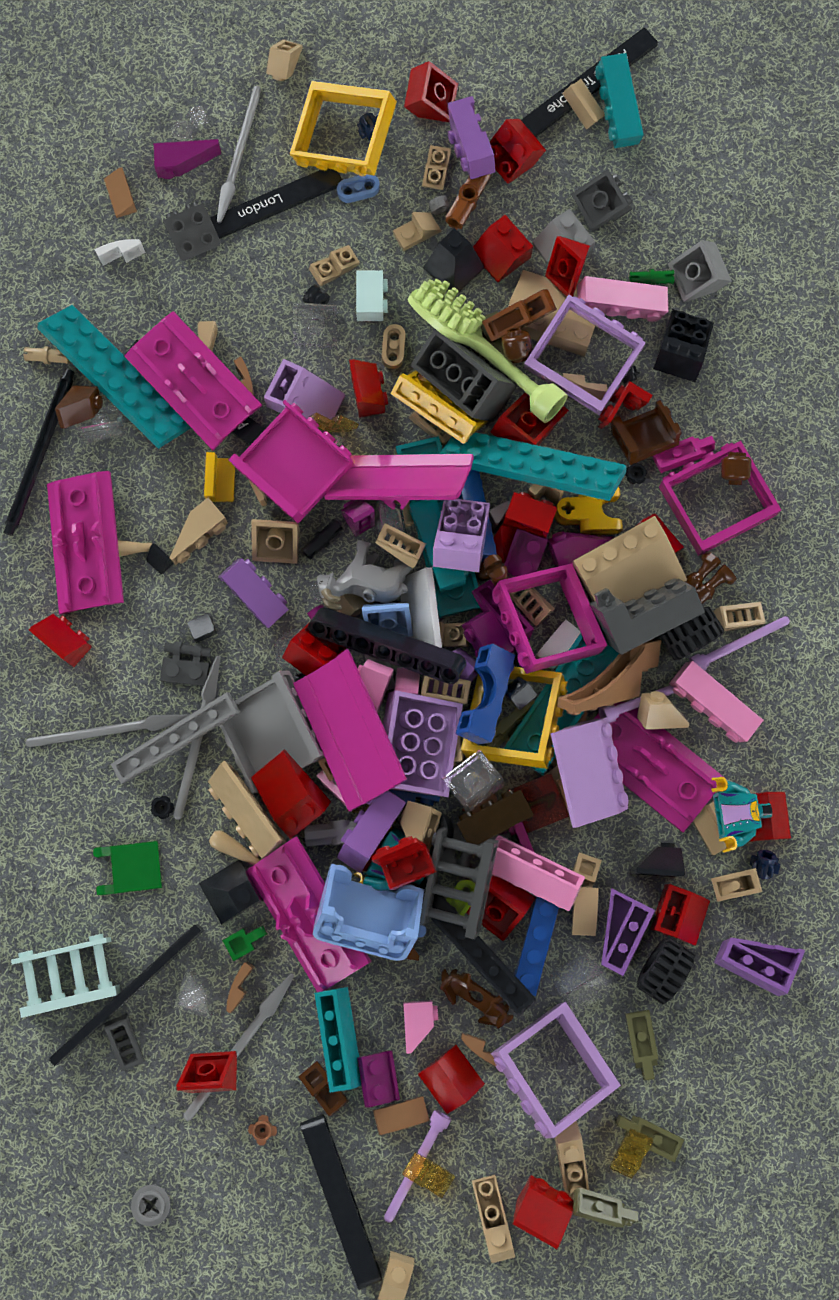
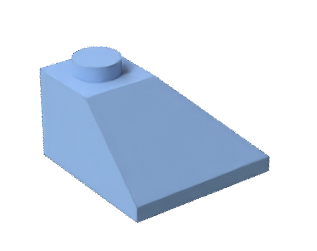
[362,602,413,637]

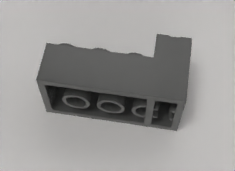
[411,328,518,422]
[590,579,705,655]

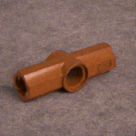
[445,174,491,230]

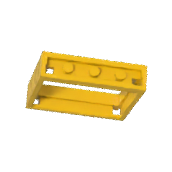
[290,81,397,176]
[461,667,567,769]

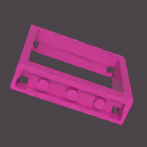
[659,441,781,556]
[492,563,607,674]

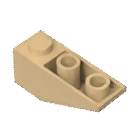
[170,498,228,565]
[555,1121,589,1200]
[472,1175,515,1263]

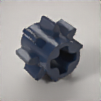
[357,113,378,141]
[749,850,781,879]

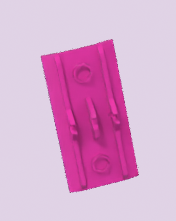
[125,311,263,451]
[324,454,474,510]
[47,471,124,615]
[293,649,407,811]
[593,702,726,833]
[246,836,372,992]

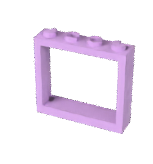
[524,295,646,416]
[491,1002,621,1138]

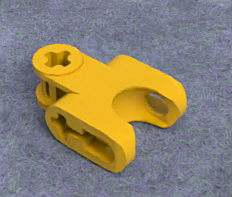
[554,487,623,535]

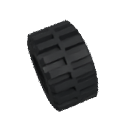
[659,606,724,660]
[637,937,695,1004]

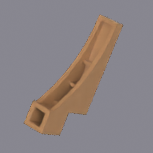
[557,638,661,715]

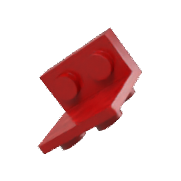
[598,381,653,429]

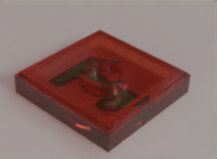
[508,773,569,833]

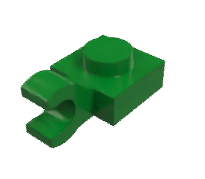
[222,926,267,961]

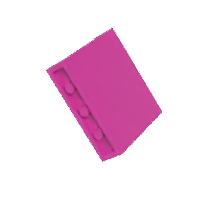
[229,400,354,524]

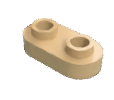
[382,324,406,369]

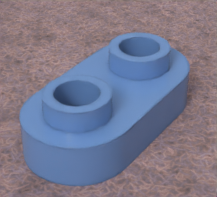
[337,174,380,203]

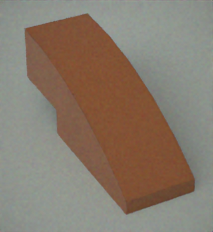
[482,289,557,342]

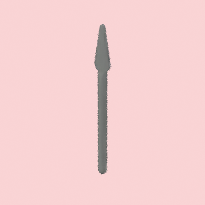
[217,86,261,223]
[173,655,221,820]
[25,714,191,747]
[184,973,294,1121]

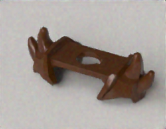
[440,969,514,1029]

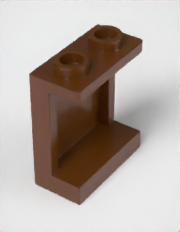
[611,400,682,465]

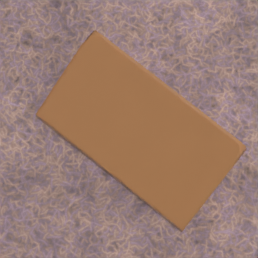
[104,167,137,218]

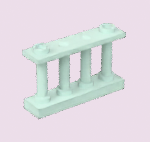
[11,934,121,1018]

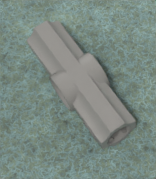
[305,820,357,847]

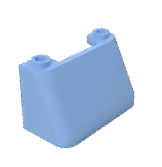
[313,864,424,961]

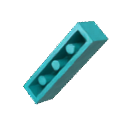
[595,53,644,148]
[409,500,469,593]
[314,987,361,1092]

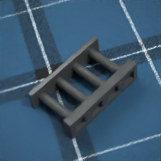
[419,827,499,939]

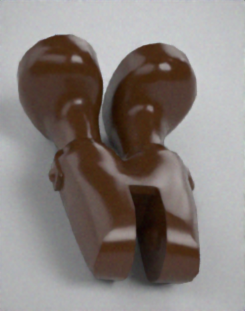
[685,551,737,604]
[475,554,509,586]

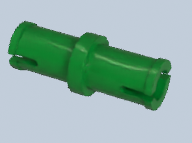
[629,269,674,285]

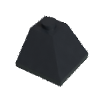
[423,228,485,294]
[629,843,685,877]
[199,860,263,925]

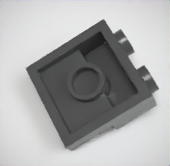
[571,169,632,232]

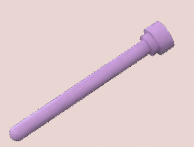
[689,616,790,671]
[599,685,674,723]
[384,1110,451,1223]

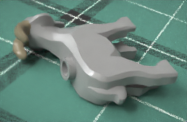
[317,540,412,611]

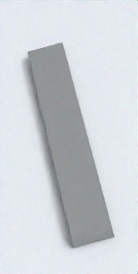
[111,692,241,784]

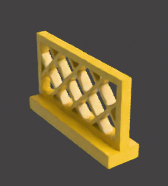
[390,370,488,444]

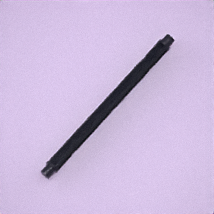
[3,369,75,536]

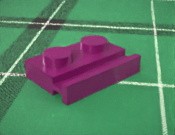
[504,528,548,577]
[357,1050,400,1107]

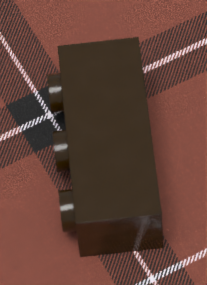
[456,789,534,845]

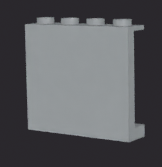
[219,670,325,794]

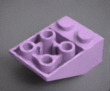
[264,359,346,433]
[433,499,490,572]

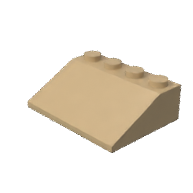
[508,270,596,357]
[573,516,687,603]
[208,761,287,859]

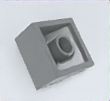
[532,209,595,264]
[668,240,732,302]

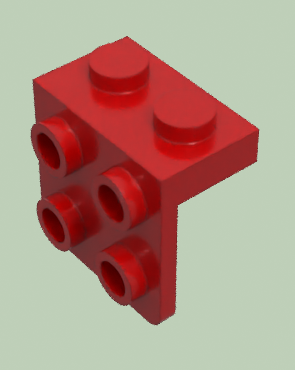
[371,836,437,890]

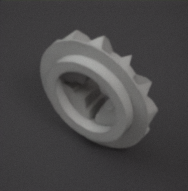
[131,1184,171,1226]

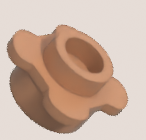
[248,1115,277,1145]

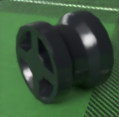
[302,284,330,313]

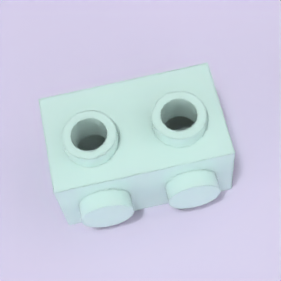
[356,270,388,321]

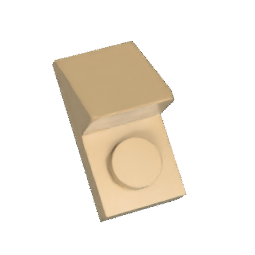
[393,212,441,251]
[711,868,762,902]

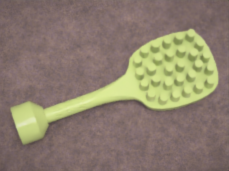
[408,279,568,423]

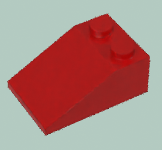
[491,382,569,446]
[251,749,331,839]

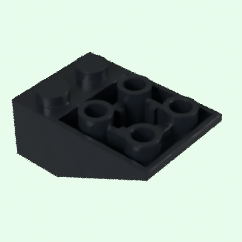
[653,309,714,382]

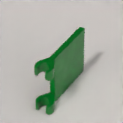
[93,841,162,896]

